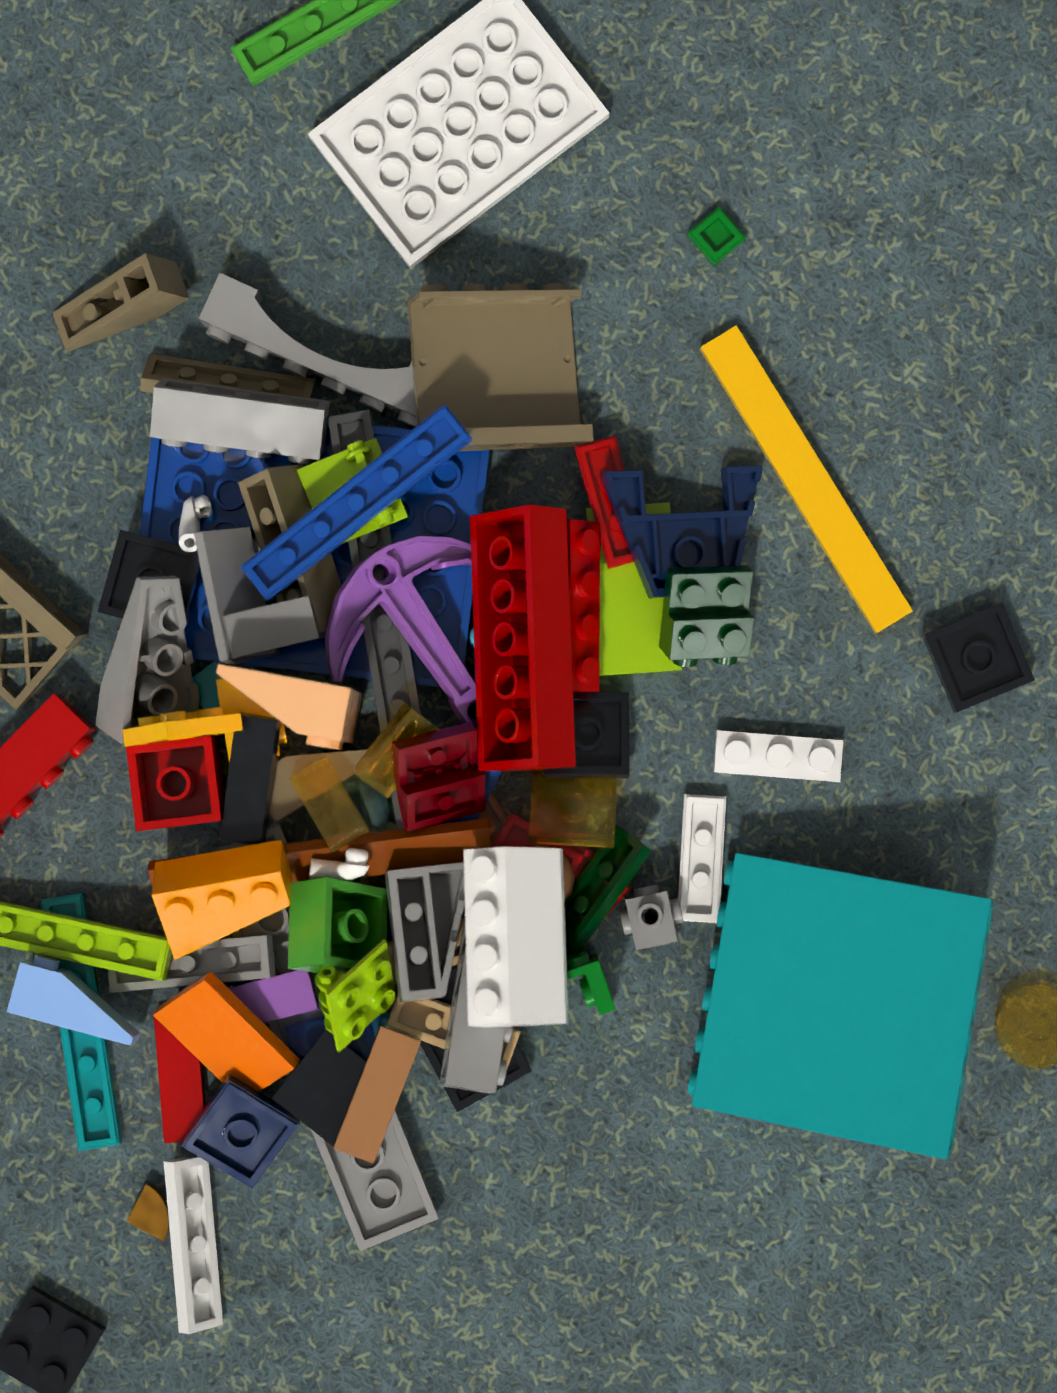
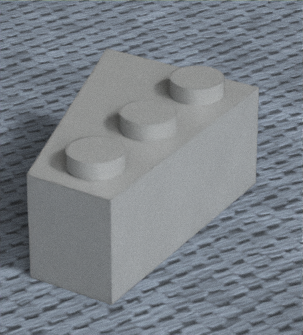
[385,862,465,1003]

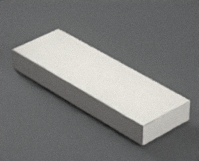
[678,794,726,923]

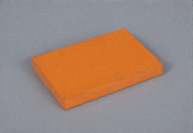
[153,971,300,1092]

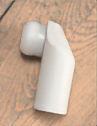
[179,495,213,552]

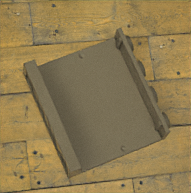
[407,283,594,451]

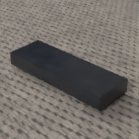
[220,712,281,845]

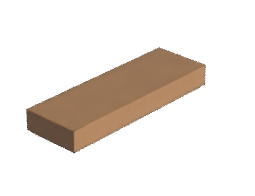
[333,1025,421,1164]

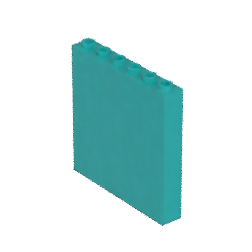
[688,853,995,1160]

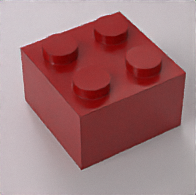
[126,736,225,831]

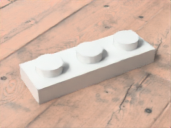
[713,730,843,782]

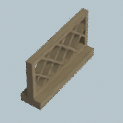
[0,554,88,710]

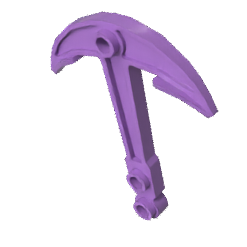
[325,536,477,729]

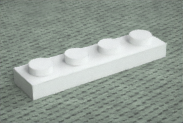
[164,1155,223,1334]

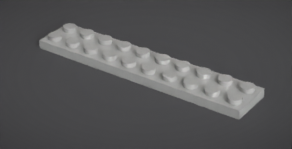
[212,824,439,1251]

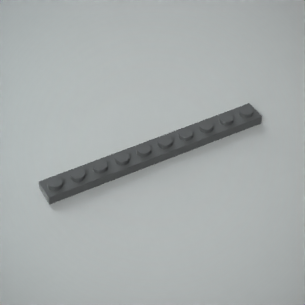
[327,410,440,830]

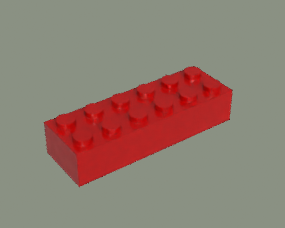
[470,505,576,772]

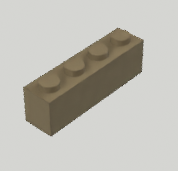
[238,464,342,643]

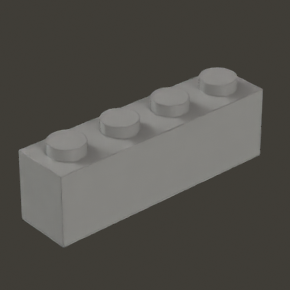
[150,378,330,464]
[439,917,513,1094]

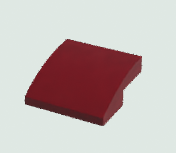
[392,722,485,832]

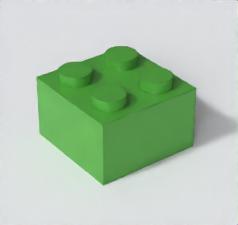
[288,877,388,974]

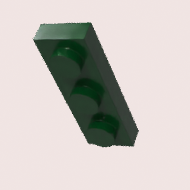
[565,825,652,955]

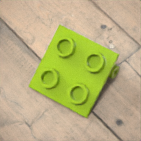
[297,438,408,544]
[315,939,397,1052]

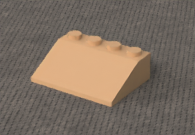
[216,664,363,750]

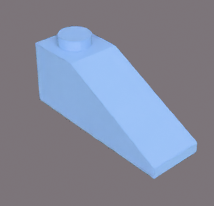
[7,954,140,1046]

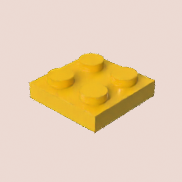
[122,707,243,747]

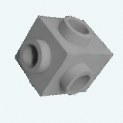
[620,885,684,950]

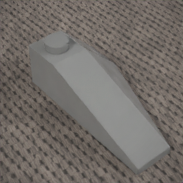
[95,576,200,743]

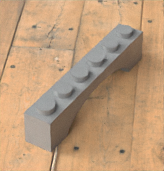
[199,273,417,428]

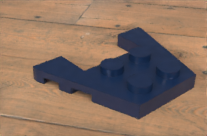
[601,465,762,599]

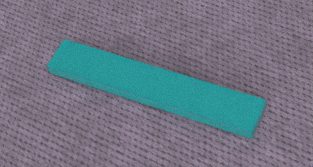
[40,893,122,1151]

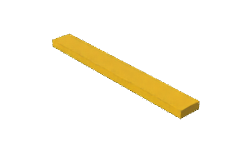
[700,325,913,634]

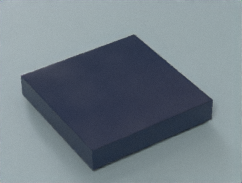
[181,1074,300,1189]

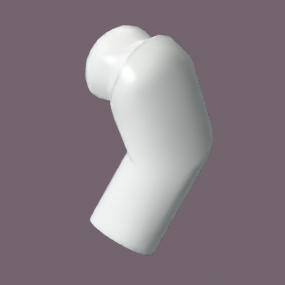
[309,848,370,881]

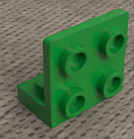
[566,950,616,1015]

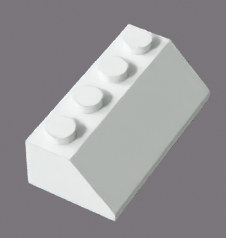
[463,847,569,1028]

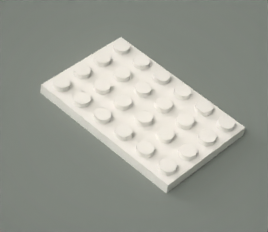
[308,0,610,269]

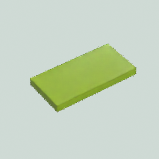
[586,502,682,676]

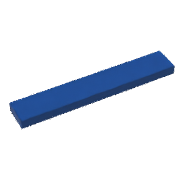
[240,404,473,602]

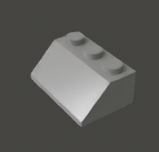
[194,527,280,665]

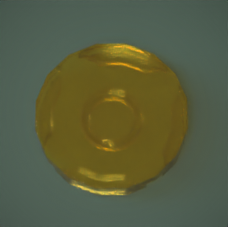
[994,983,1057,1069]

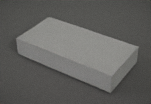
[222,596,319,659]

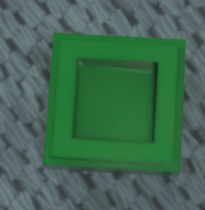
[687,206,746,267]

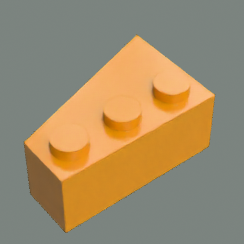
[152,840,292,960]

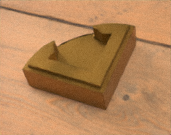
[127,1182,170,1241]

